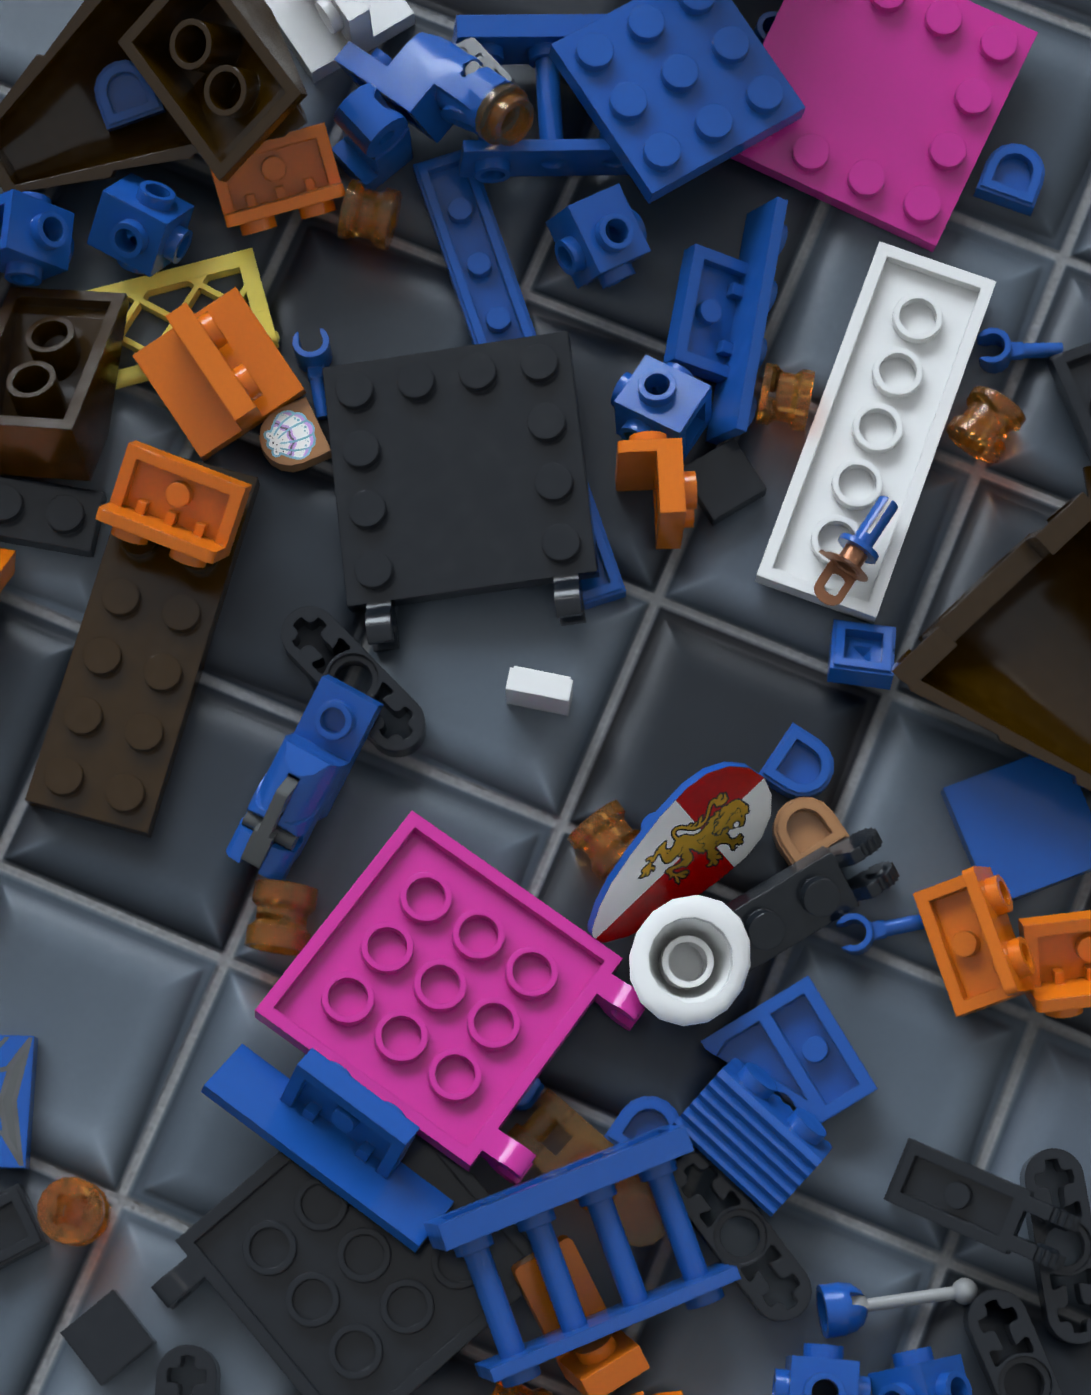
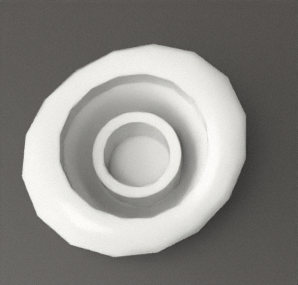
[629,895,751,1026]

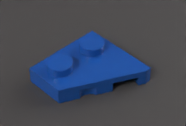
[701,976,878,1123]

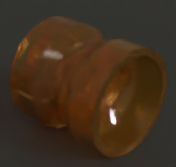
[244,879,319,956]

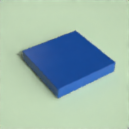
[940,755,1091,901]

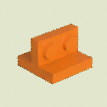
[132,287,306,461]

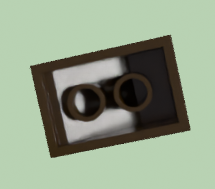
[118,0,308,182]
[0,287,129,481]

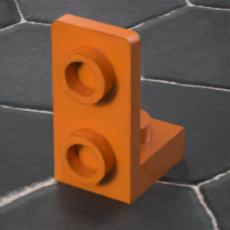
[511,1235,650,1395]

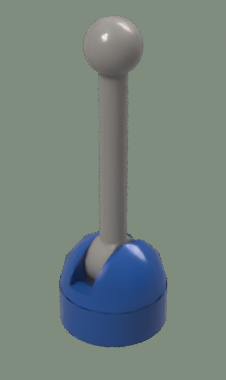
[816,1278,978,1339]

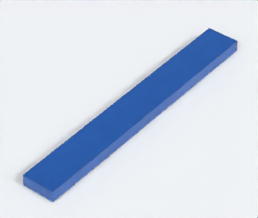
[413,150,626,610]

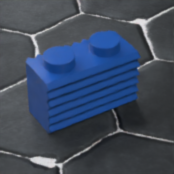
[672,1057,833,1217]

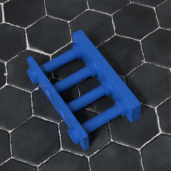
[452,14,629,183]
[423,1125,741,1388]

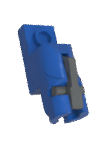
[226,674,384,881]

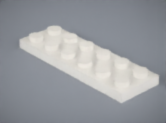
[755,241,997,624]

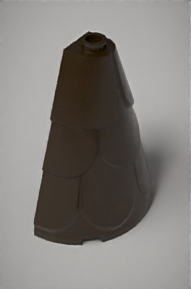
[0,0,308,192]
[891,492,1091,792]

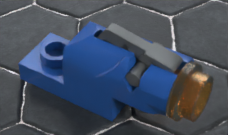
[334,32,534,146]

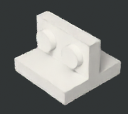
[264,0,415,83]

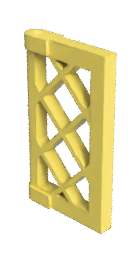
[87,248,280,390]

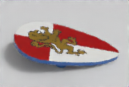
[588,761,772,943]

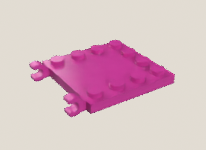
[731,0,1038,252]
[255,811,645,1185]

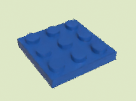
[549,0,806,204]

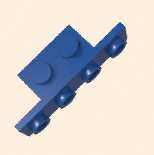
[663,197,788,445]
[201,1044,454,1253]

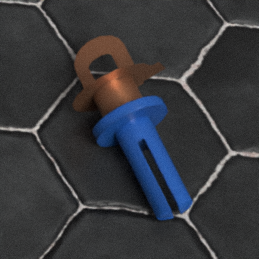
[814,496,898,606]

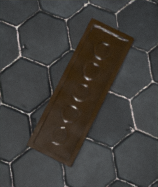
[25,456,260,838]

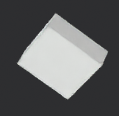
[506,666,573,716]

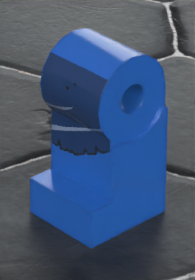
[332,83,413,196]

